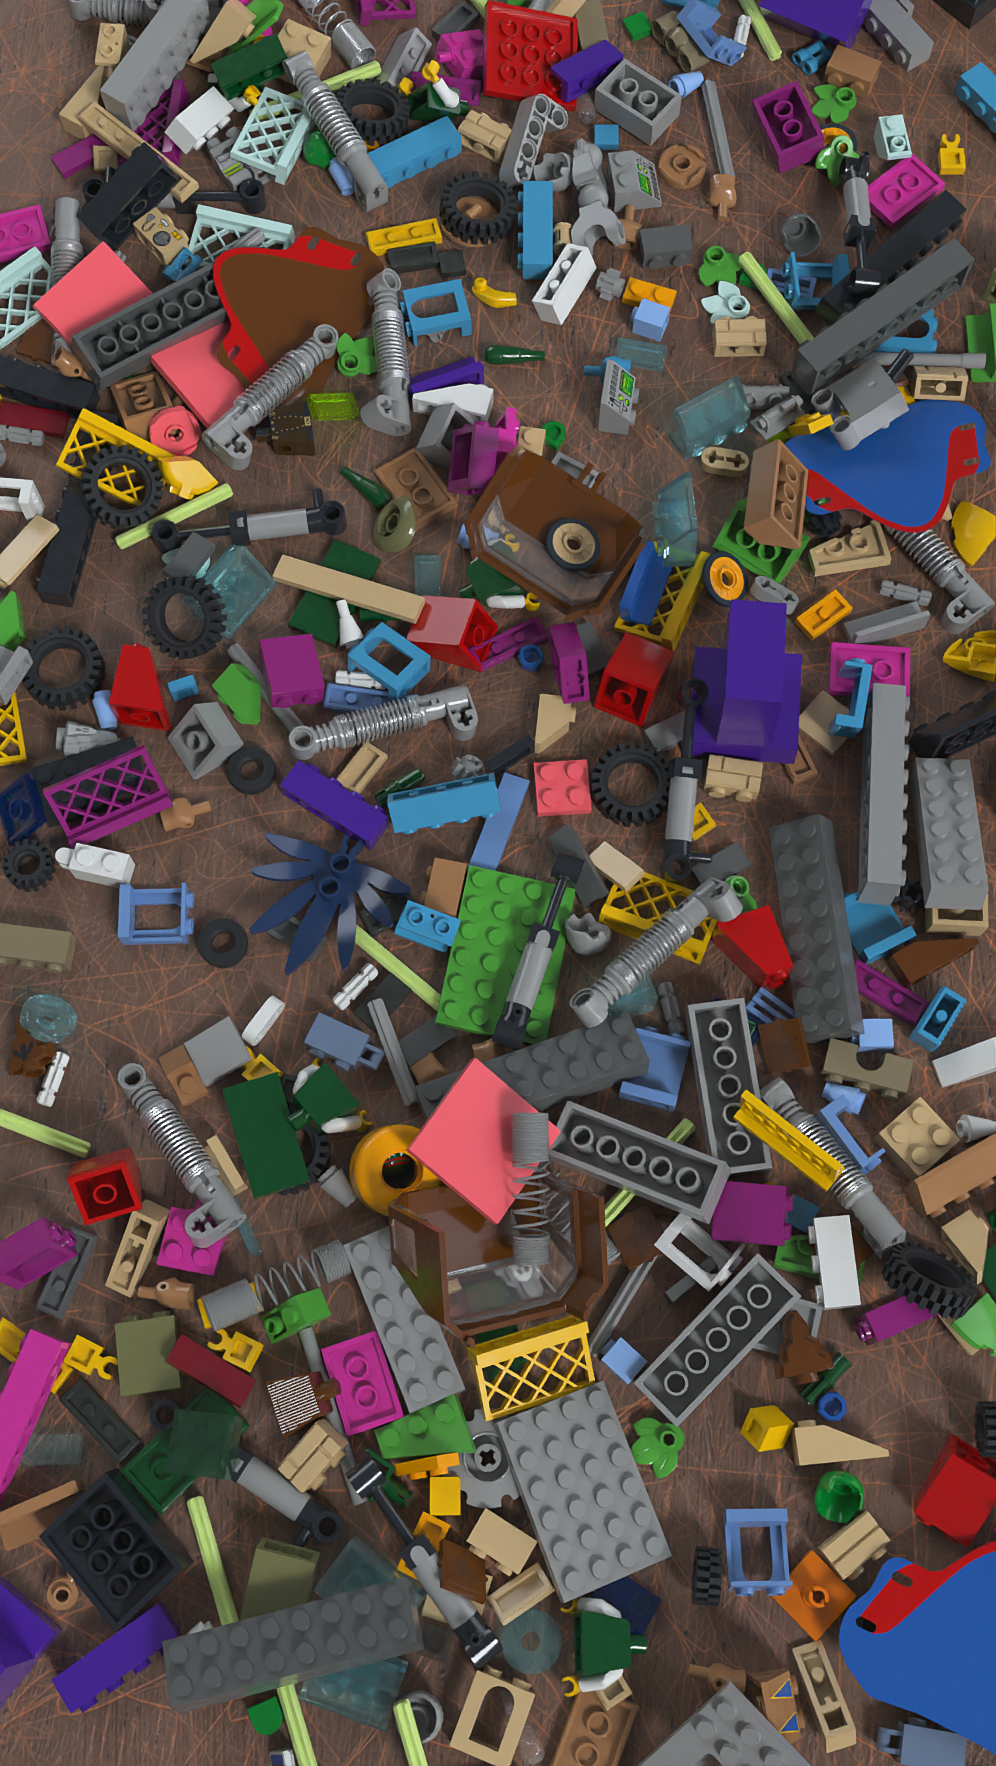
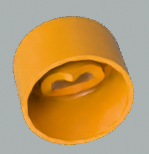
[349,1124,444,1216]

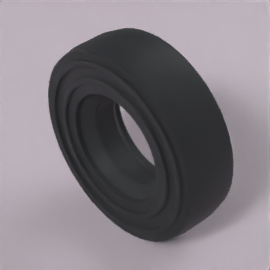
[227,746,276,795]
[198,918,248,968]

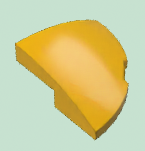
[950,501,996,568]
[943,630,996,682]

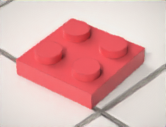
[534,759,592,817]

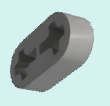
[750,576,799,614]

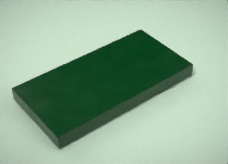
[288,539,381,648]
[222,1072,310,1200]
[121,1387,250,1515]

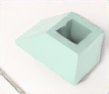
[873,114,912,160]

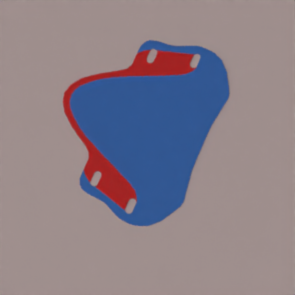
[784,399,991,533]
[839,1541,996,1756]

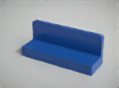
[619,541,675,626]

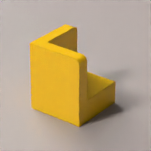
[740,1405,794,1452]
[430,1476,461,1515]

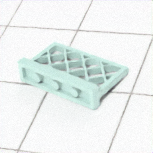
[230,87,316,185]
[185,204,296,269]
[0,246,51,350]

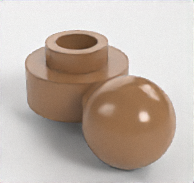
[47,1571,78,1610]

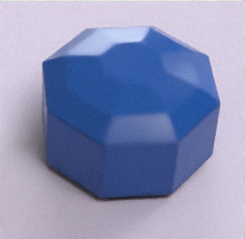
[518,644,544,672]
[817,1392,846,1421]

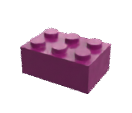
[752,81,825,174]

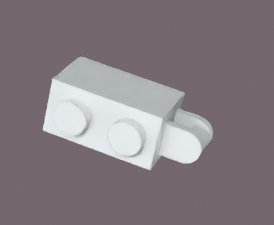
[55,843,135,888]

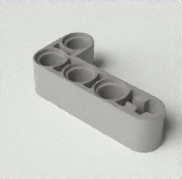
[499,94,568,188]

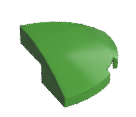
[951,1293,996,1357]

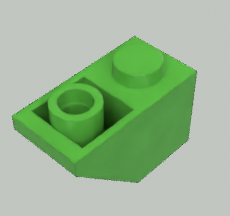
[0,590,26,652]
[212,663,261,725]
[261,1288,331,1344]

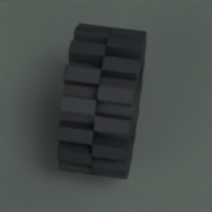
[2,839,56,892]
[975,1401,996,1457]
[691,1546,723,1607]

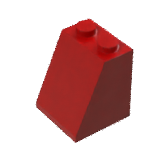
[406,595,498,672]
[594,632,675,727]
[109,643,172,732]
[711,905,794,990]
[67,1147,142,1226]
[914,1433,996,1547]

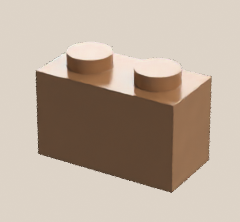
[823,44,882,99]
[420,858,467,918]

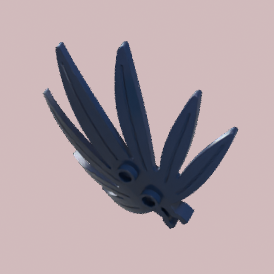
[249,833,411,975]

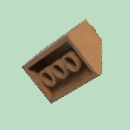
[744,439,808,549]
[903,1133,996,1219]

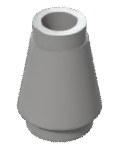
[317,1164,358,1208]

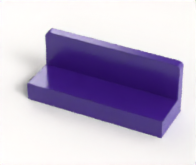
[551,40,624,103]
[408,357,484,403]

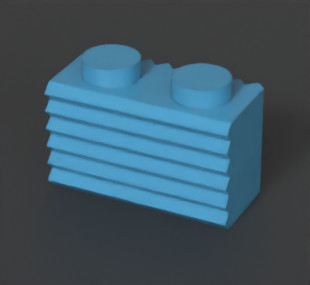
[909,986,967,1052]

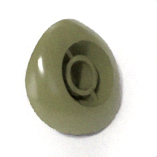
[373,495,417,553]

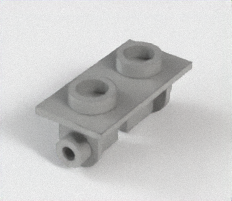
[736,384,789,410]
[750,395,805,441]

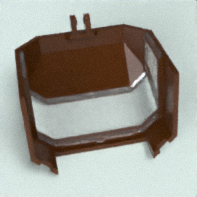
[464,445,650,621]
[388,1172,609,1349]

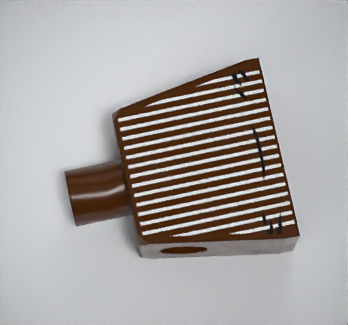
[265,1371,341,1438]

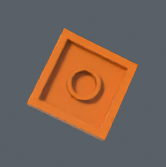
[771,1549,857,1642]

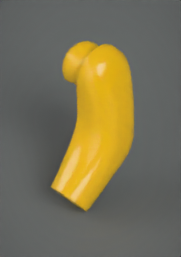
[472,278,517,308]

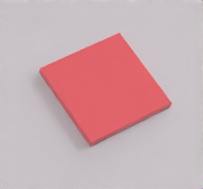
[33,241,153,347]
[150,320,245,429]
[405,1058,561,1225]

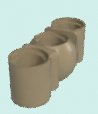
[651,11,710,73]

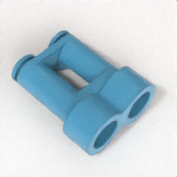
[792,40,833,76]
[162,247,203,282]

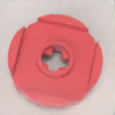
[149,406,201,456]

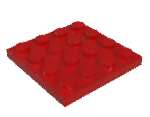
[484,0,578,112]

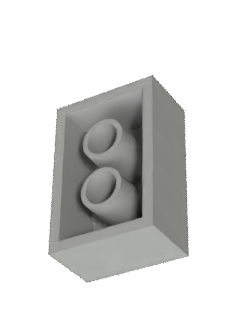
[594,59,682,146]

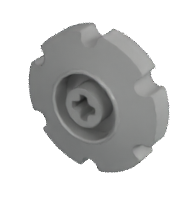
[442,1408,520,1508]

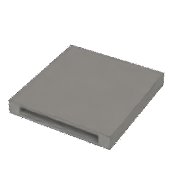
[184,1016,252,1087]

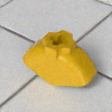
[157,456,219,500]

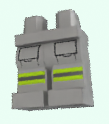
[207,126,275,191]

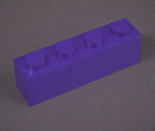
[280,760,389,851]
[52,1602,182,1713]

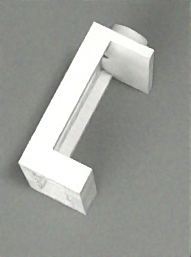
[0,477,45,523]
[654,1213,746,1291]

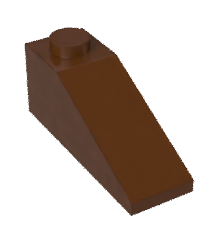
[887,938,980,989]

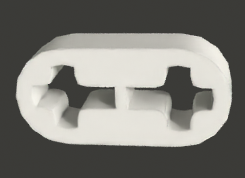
[242,995,285,1046]

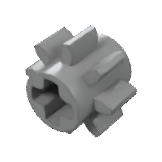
[595,268,625,301]
[451,755,484,781]

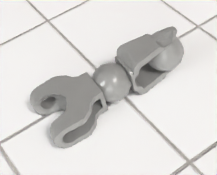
[571,138,626,256]

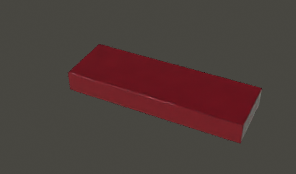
[0,401,70,439]
[164,1334,256,1408]

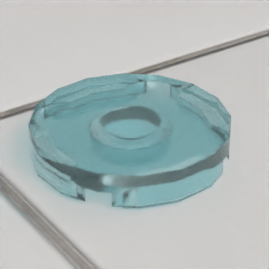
[19,994,77,1043]
[501,1609,562,1674]

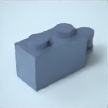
[304,1012,385,1072]
[876,1716,967,1766]

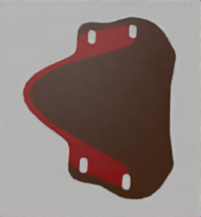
[213,227,384,409]

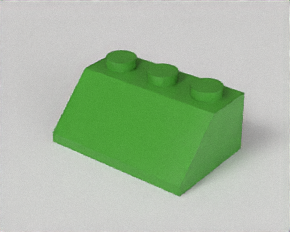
[712,498,811,584]

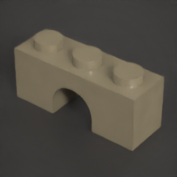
[819,1038,914,1100]

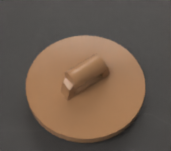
[441,197,499,248]

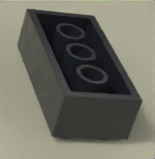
[77,142,182,250]
[28,736,151,828]

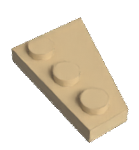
[808,520,892,577]

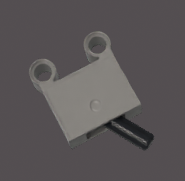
[811,349,914,450]

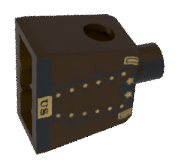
[255,400,316,456]

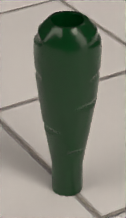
[485,345,545,365]
[340,466,393,510]

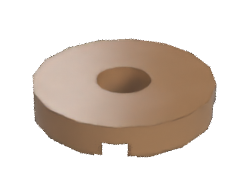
[658,144,706,189]

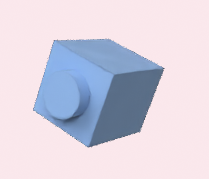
[630,298,671,342]
[849,1019,894,1053]
[600,1337,648,1386]

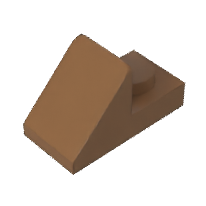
[158,1045,209,1107]

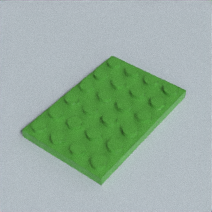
[435,865,576,1046]

